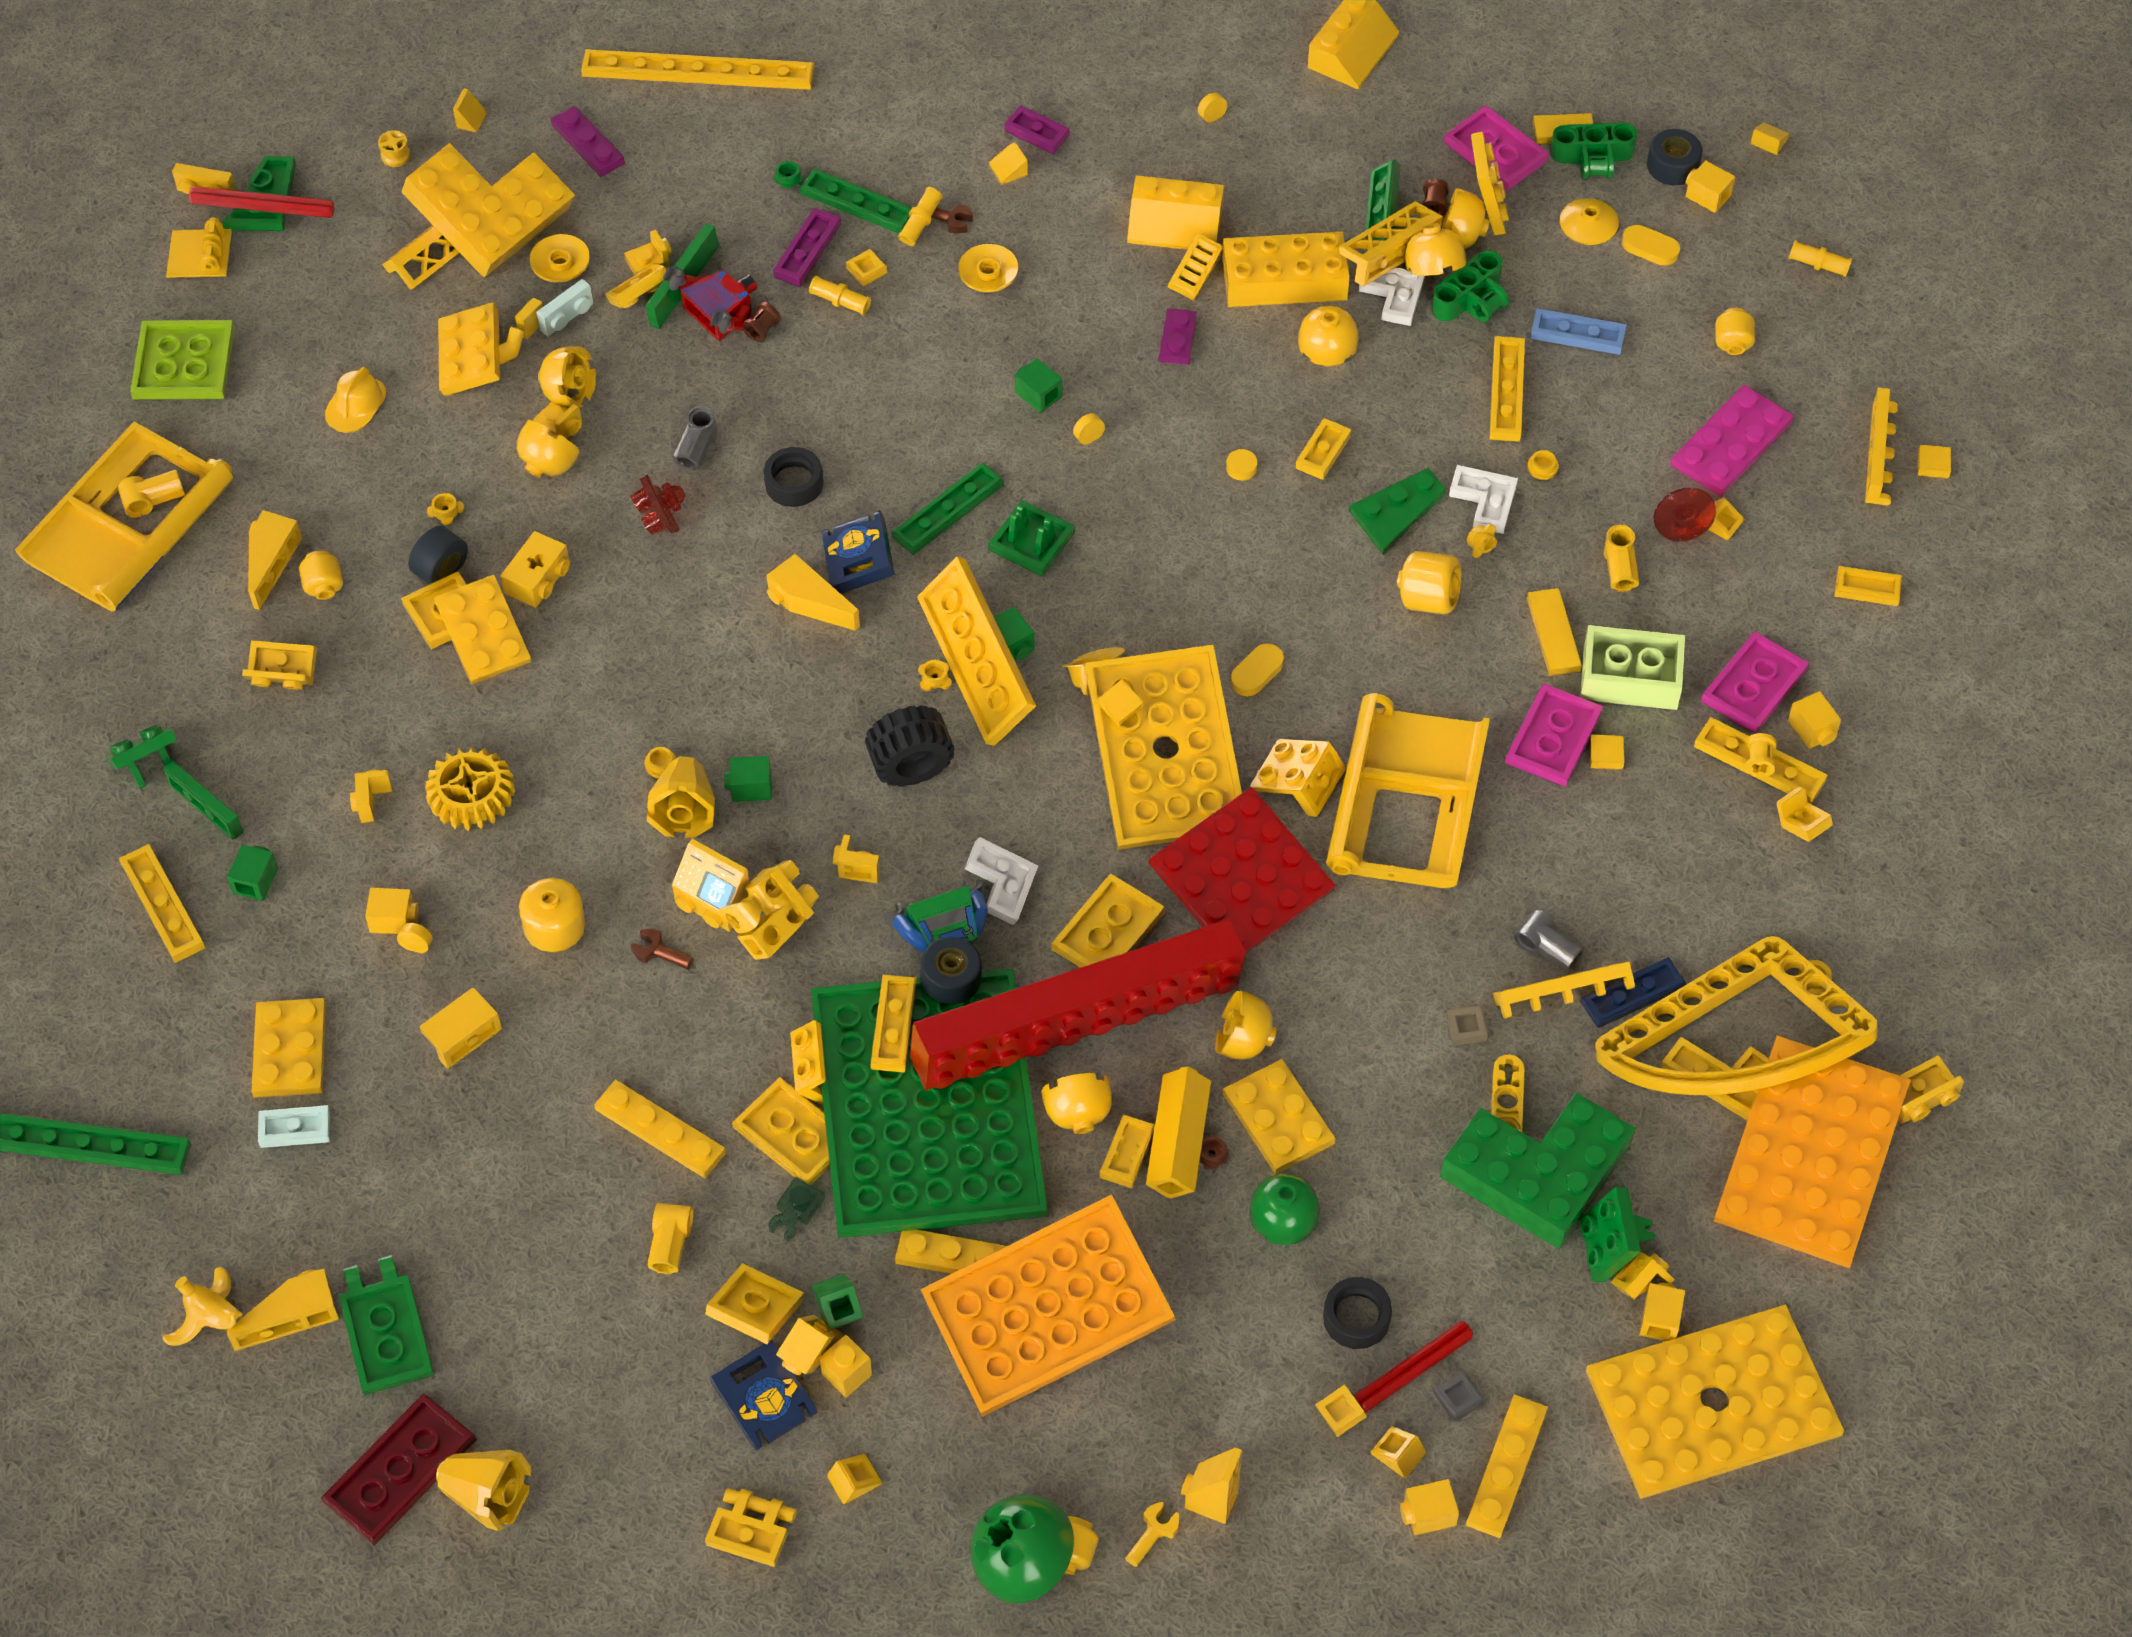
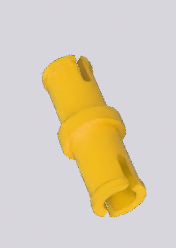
[898,187,943,246]
[1788,240,1852,277]
[809,275,871,315]

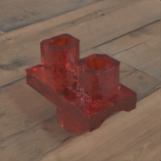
[630,474,686,535]

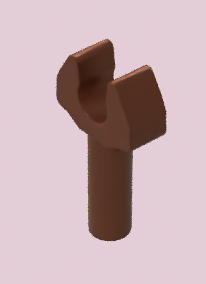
[931,204,973,234]
[631,929,694,970]

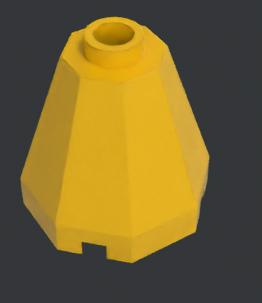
[647,756,715,838]
[436,1450,531,1531]

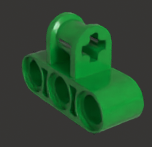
[1550,122,1638,180]
[1432,250,1509,323]

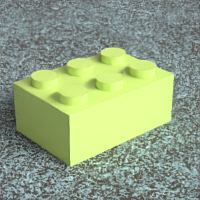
[1580,625,1685,710]

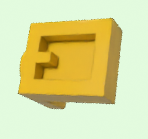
[624,229,672,275]
[533,402,583,439]
[833,834,880,883]
[1611,1252,1675,1300]

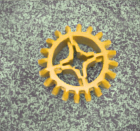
[425,746,515,831]

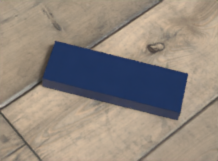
[1580,957,1686,1028]

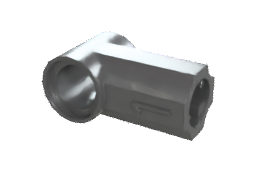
[673,406,718,471]
[1513,910,1585,972]

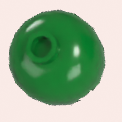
[1249,1174,1320,1246]

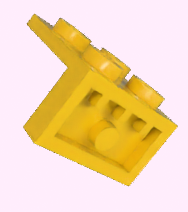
[1250,739,1346,817]

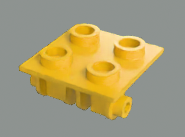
[166,217,232,278]

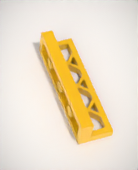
[1339,201,1443,287]
[382,225,459,290]

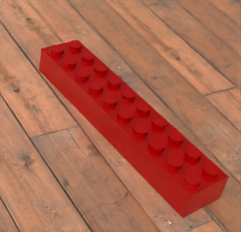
[910,919,1246,1090]

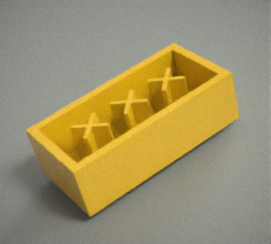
[1222,232,1349,307]

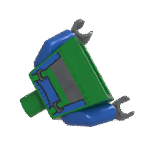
[883,879,988,971]

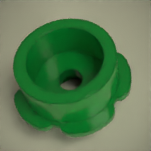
[774,161,803,188]

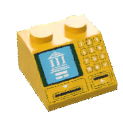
[672,839,749,932]

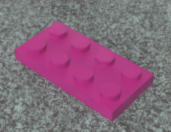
[1670,384,1794,497]

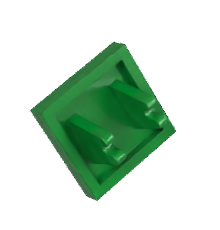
[988,500,1075,577]
[105,724,177,789]
[1580,1187,1656,1283]

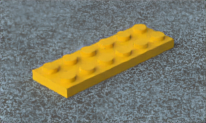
[917,557,1036,746]

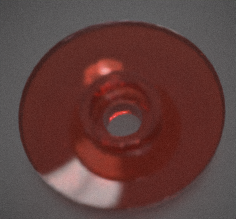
[1654,487,1716,542]

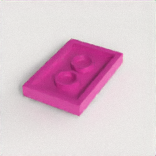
[1444,105,1549,191]
[1701,631,1809,734]
[1505,683,1603,787]

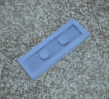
[1530,308,1627,355]

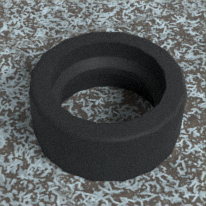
[763,447,824,507]
[1323,1277,1392,1349]

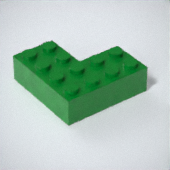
[1440,1092,1636,1250]

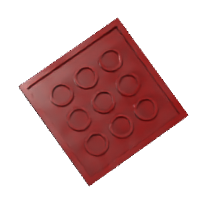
[1148,787,1336,953]

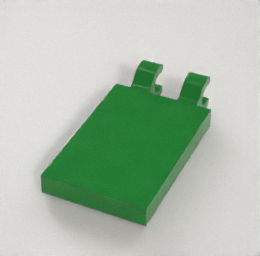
[338,1255,434,1396]

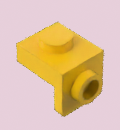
[350,769,392,823]
[1777,786,1833,842]

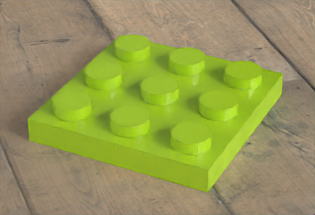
[130,320,235,400]

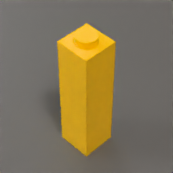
[1146,1066,1211,1199]

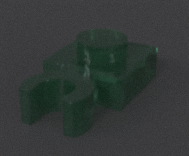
[768,1177,825,1241]

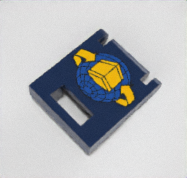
[822,511,895,594]
[710,1339,818,1451]

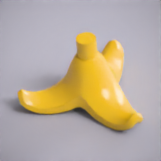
[162,1267,243,1346]

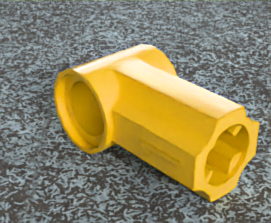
[118,470,185,518]
[1603,524,1639,592]
[647,1202,693,1274]

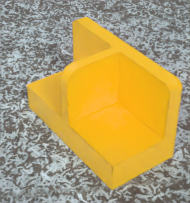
[420,988,502,1069]

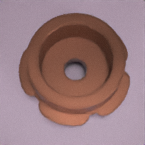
[1199,1136,1229,1170]

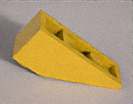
[248,510,302,610]
[766,554,860,631]
[227,1268,339,1351]
[1181,1447,1242,1524]

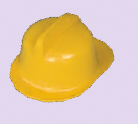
[325,366,386,433]
[1062,647,1125,695]

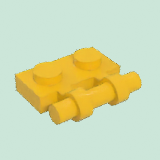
[705,1488,797,1567]

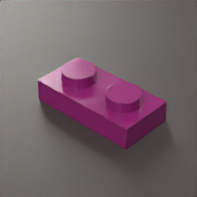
[1004,105,1069,155]
[1159,308,1197,365]

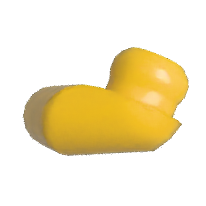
[499,326,525,365]

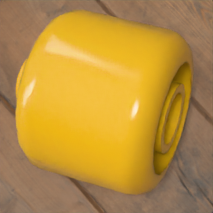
[1397,551,1462,615]
[519,877,586,953]

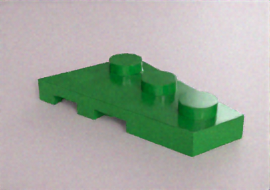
[222,156,296,231]
[1349,467,1446,555]

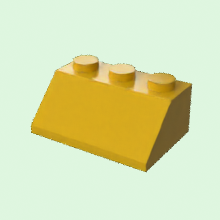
[1308,0,1400,89]
[1127,175,1224,250]

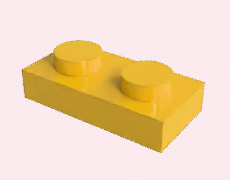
[172,163,237,194]
[605,263,666,308]
[1295,418,1351,480]

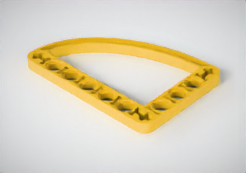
[1595,936,1878,1095]

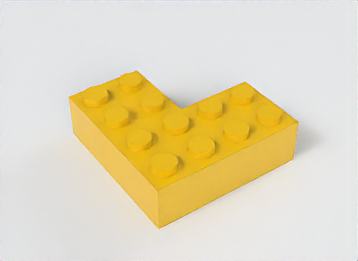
[401,143,575,278]

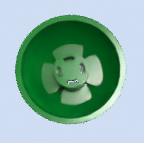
[970,1494,1074,1604]

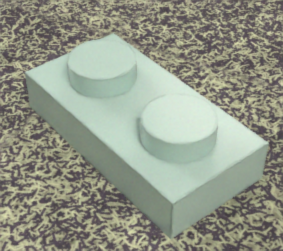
[536,279,593,337]
[258,1105,330,1148]

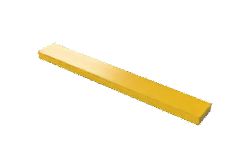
[581,49,814,90]

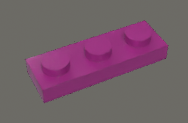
[551,105,625,177]
[773,208,841,287]

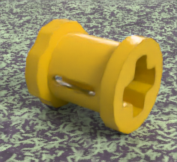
[1746,733,1777,777]

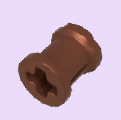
[1421,179,1449,216]
[743,302,781,342]

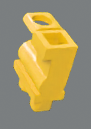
[719,860,819,960]

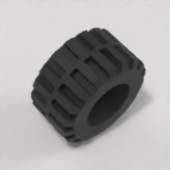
[865,705,955,787]

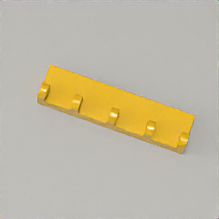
[1865,387,1898,505]
[1492,961,1635,1019]

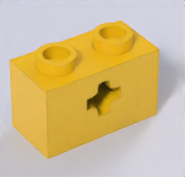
[500,531,570,608]

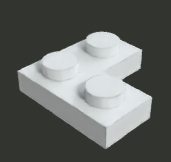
[1359,267,1425,326]
[1449,465,1518,534]
[965,837,1038,925]

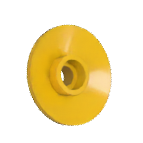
[1559,198,1619,245]
[530,234,590,282]
[958,244,1018,292]

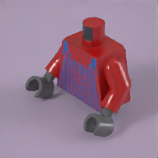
[663,266,757,341]

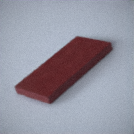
[321,1393,477,1546]

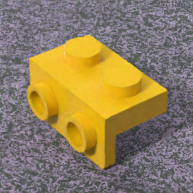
[242,640,317,690]
[790,1020,826,1104]
[1898,1055,1965,1124]

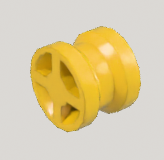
[378,130,411,167]

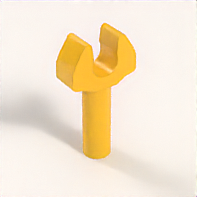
[1125,1502,1179,1567]

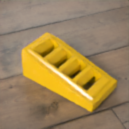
[1168,234,1223,301]

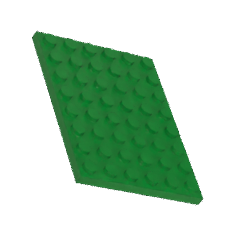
[811,969,1048,1238]

